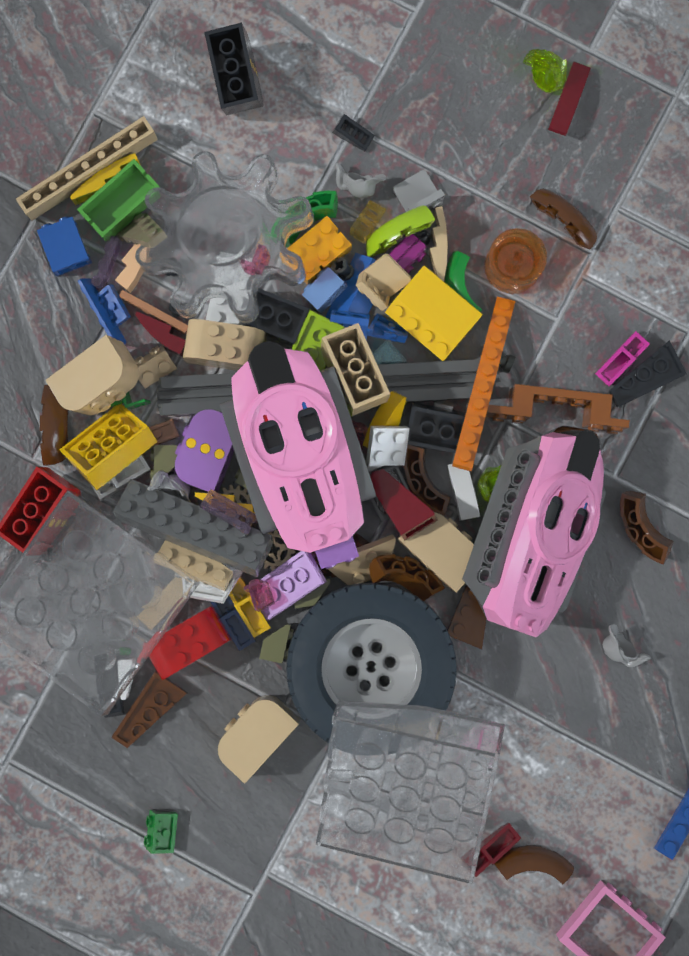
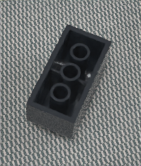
[204,22,264,116]

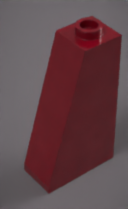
[370,469,438,541]

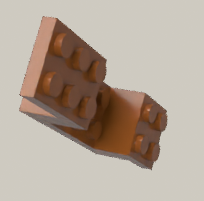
[485,384,630,434]

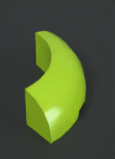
[366,205,435,257]

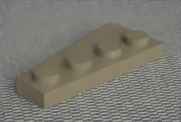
[116,212,168,249]

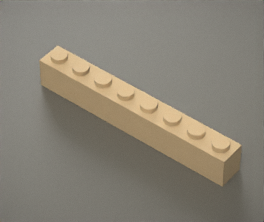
[16,116,158,221]

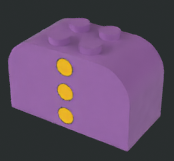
[175,409,234,494]

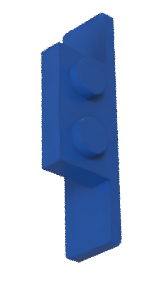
[78,278,131,345]

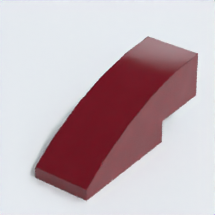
[135,311,186,357]
[460,823,521,877]

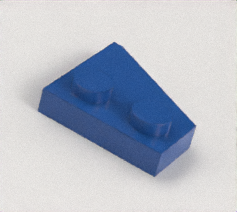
[365,313,409,343]

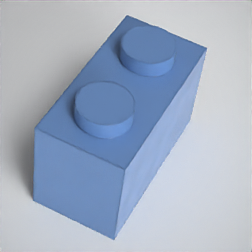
[302,267,348,314]

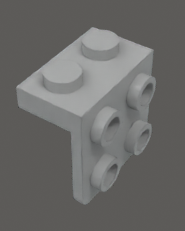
[393,170,445,212]

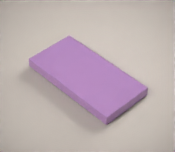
[248,551,327,621]

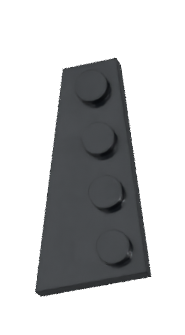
[609,340,687,408]

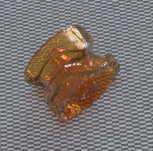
[484,228,547,294]

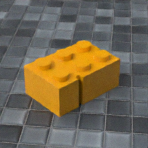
[283,216,352,285]

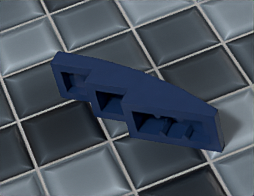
[210,595,256,651]

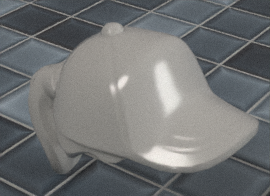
[335,163,387,200]
[147,470,191,503]
[602,624,651,667]

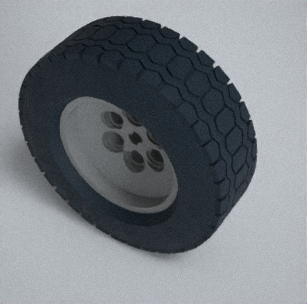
[286,582,457,755]

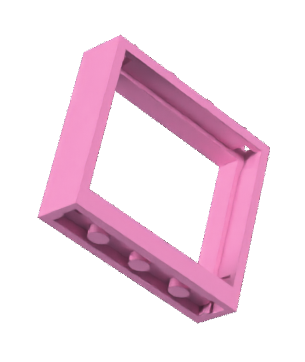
[556,880,666,956]

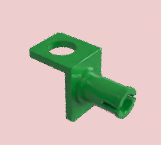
[110,392,151,410]

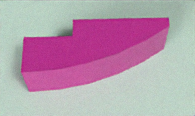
[595,331,650,386]

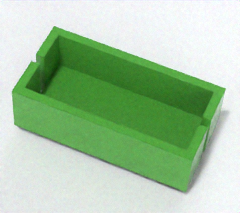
[77,159,163,243]

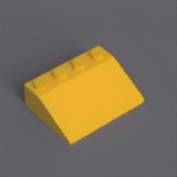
[385,265,483,361]
[59,404,158,490]

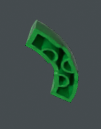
[270,190,338,248]
[444,251,482,312]

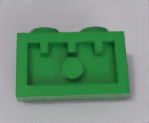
[144,810,178,854]

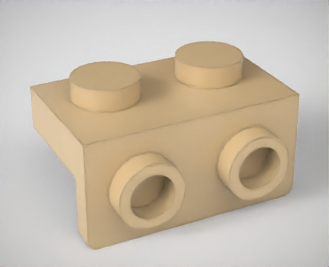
[134,346,177,389]

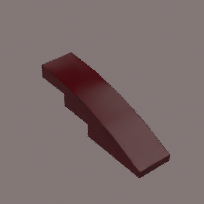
[548,61,591,136]

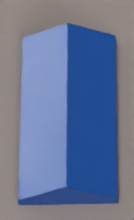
[326,253,376,319]

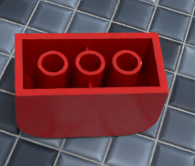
[0,466,81,554]
[143,606,232,680]

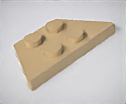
[328,534,396,585]

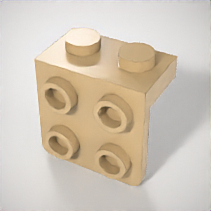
[356,254,411,311]

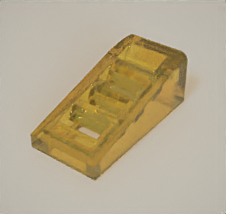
[350,200,386,243]

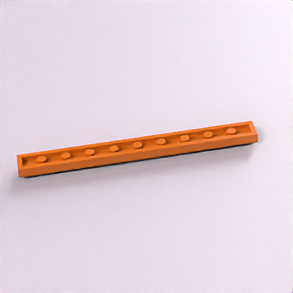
[452,296,515,471]

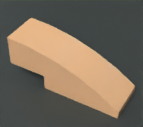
[115,244,150,293]

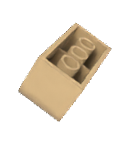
[183,319,267,371]
[321,323,390,416]
[45,335,139,415]
[397,513,474,592]
[218,695,300,784]

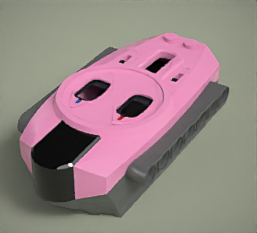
[220,341,376,553]
[462,425,606,637]

